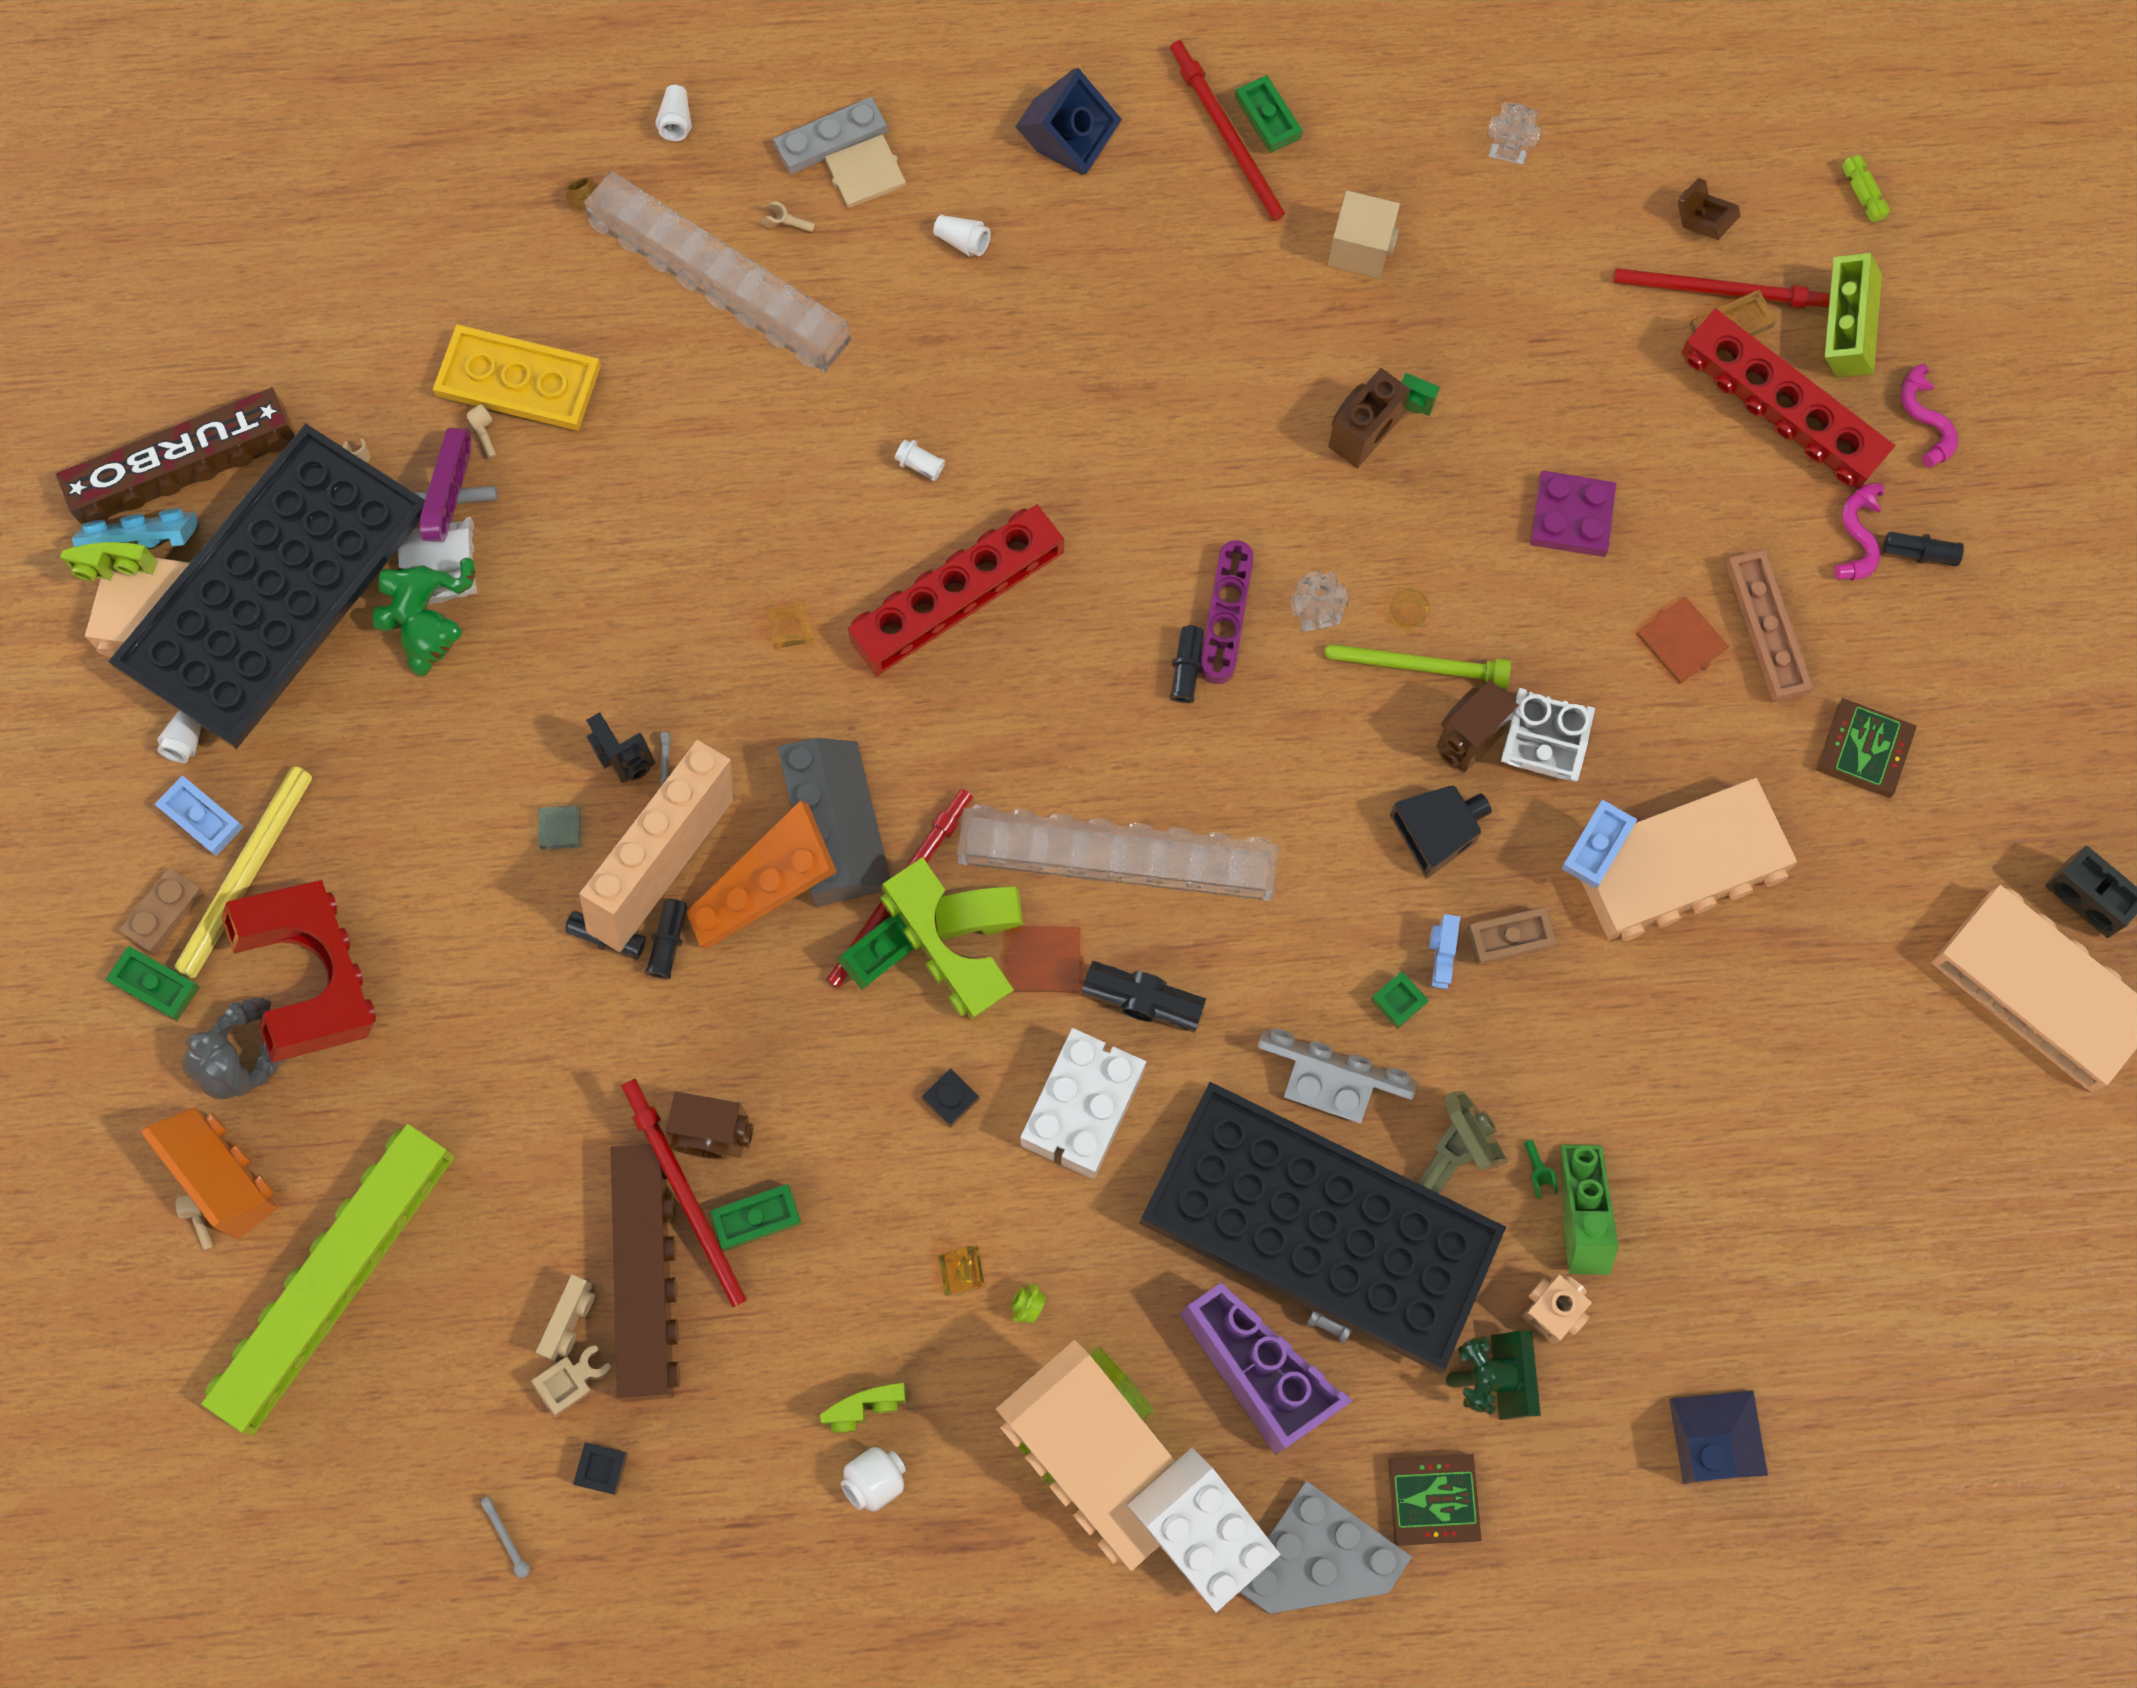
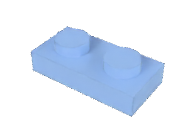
[155,775,244,856]
[1561,799,1637,889]

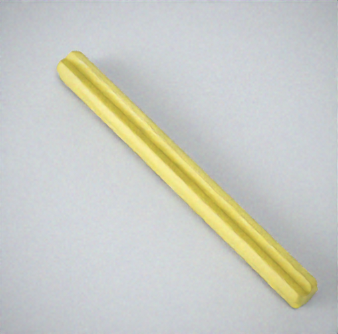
[174,766,312,979]

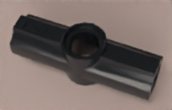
[1081,960,1206,1033]

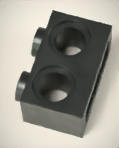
[2045,845,2137,938]

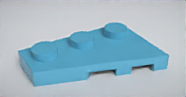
[72,508,199,548]

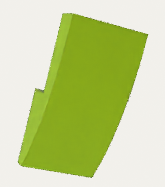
[60,542,157,581]
[935,886,1023,940]
[820,1383,907,1433]

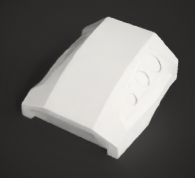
[398,517,477,604]
[1500,688,1595,782]

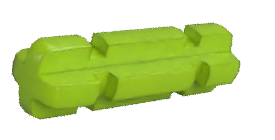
[1842,154,1890,223]

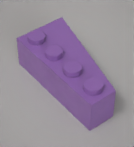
[1179,1283,1353,1455]

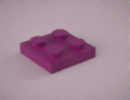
[1530,471,1616,557]

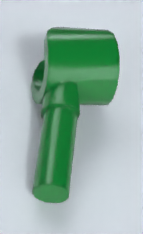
[1524,1140,1558,1199]

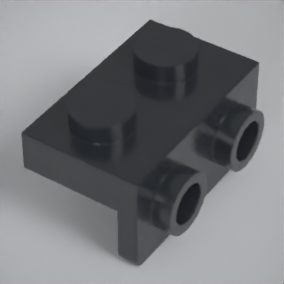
[586,712,655,783]

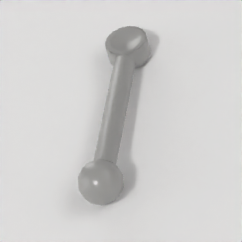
[660,732,671,787]
[480,1496,530,1578]

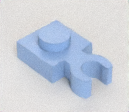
[1429,914,1460,990]

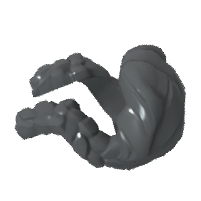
[182,997,285,1099]

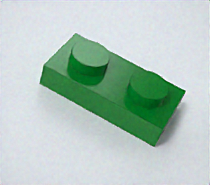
[1235,75,1303,153]
[836,914,914,990]
[105,946,200,1021]
[710,1184,802,1252]

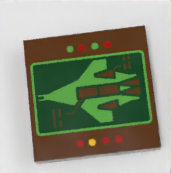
[1816,698,1917,798]
[1388,1454,1482,1546]

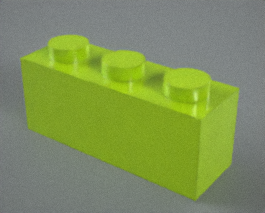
[1825,253,1882,378]

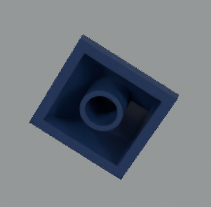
[1015,68,1122,175]
[1669,1390,1768,1484]

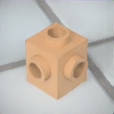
[1521,1274,1592,1345]

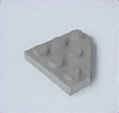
[1240,1481,1412,1614]

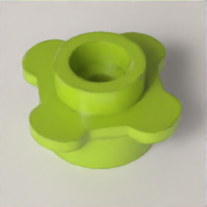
[1010,1283,1046,1325]

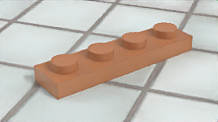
[1725,550,1814,702]

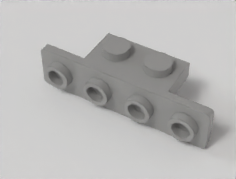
[1258,1028,1416,1123]

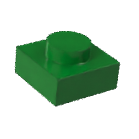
[1402,373,1440,416]
[1371,971,1429,1029]

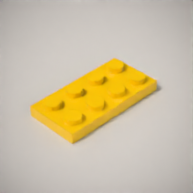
[433,324,601,431]

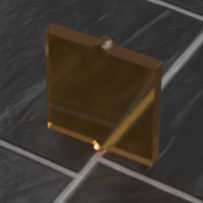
[1636,596,1729,684]
[1006,926,1084,993]

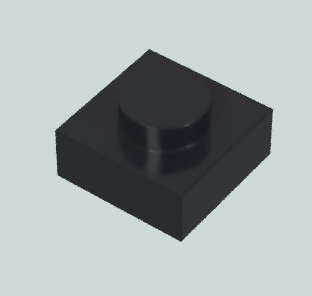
[922,1068,979,1128]
[573,1442,628,1495]

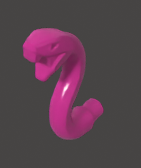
[1900,364,1958,468]
[1834,483,1885,581]

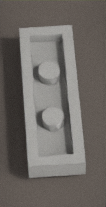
[773,97,888,175]

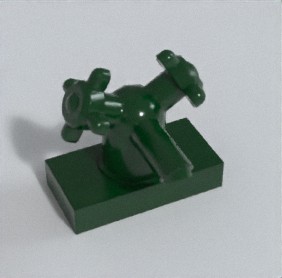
[1446,1330,1541,1420]

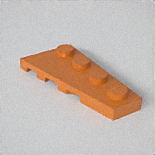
[686,800,837,948]

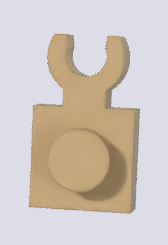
[531,1345,611,1418]

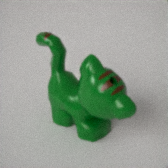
[373,558,476,677]

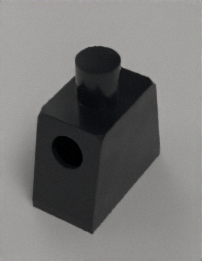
[1390,786,1492,878]

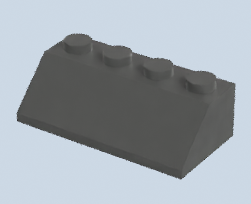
[778,738,890,907]

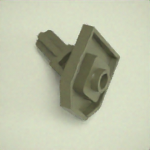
[1419,1091,1508,1194]

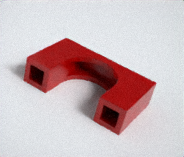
[221,880,376,1063]

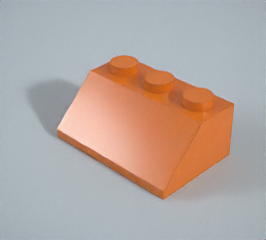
[140,1108,278,1239]

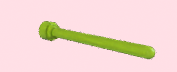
[1324,644,1511,690]

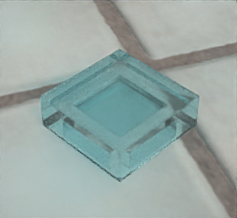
[539,806,580,849]

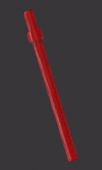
[1170,40,1285,221]
[1613,268,1830,309]
[826,789,973,989]
[620,1078,747,1308]

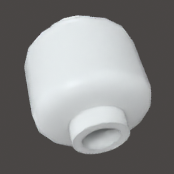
[841,1447,906,1512]

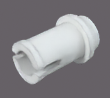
[895,439,946,482]

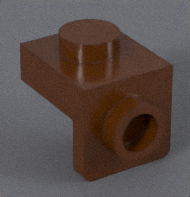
[1678,178,1741,240]

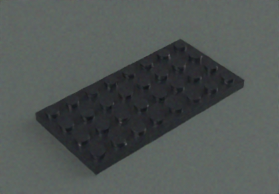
[108,423,425,750]
[1139,1082,1506,1375]

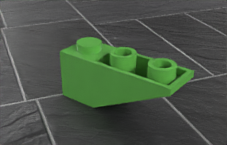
[1561,1145,1618,1275]

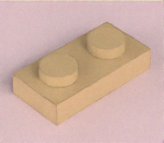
[535,1274,595,1363]

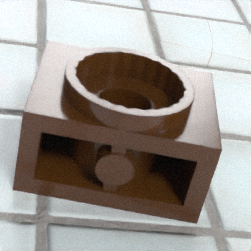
[1328,368,1411,469]
[1436,679,1519,773]
[666,1091,754,1160]

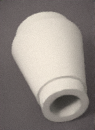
[655,85,692,141]
[933,215,991,257]
[157,711,202,763]

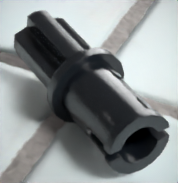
[1883,532,1964,567]
[1170,625,1204,704]
[645,899,687,979]
[566,911,647,960]

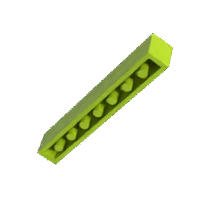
[201,1123,455,1436]

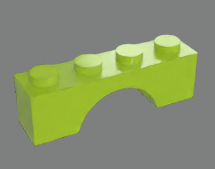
[880,857,1014,1020]

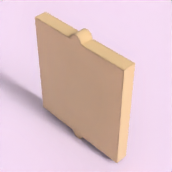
[824,134,906,209]

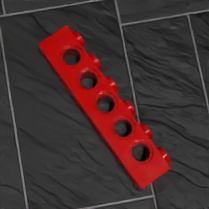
[1681,308,1896,489]
[848,504,1064,677]

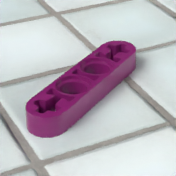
[420,427,471,542]
[1201,540,1253,684]

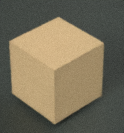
[1328,190,1400,279]

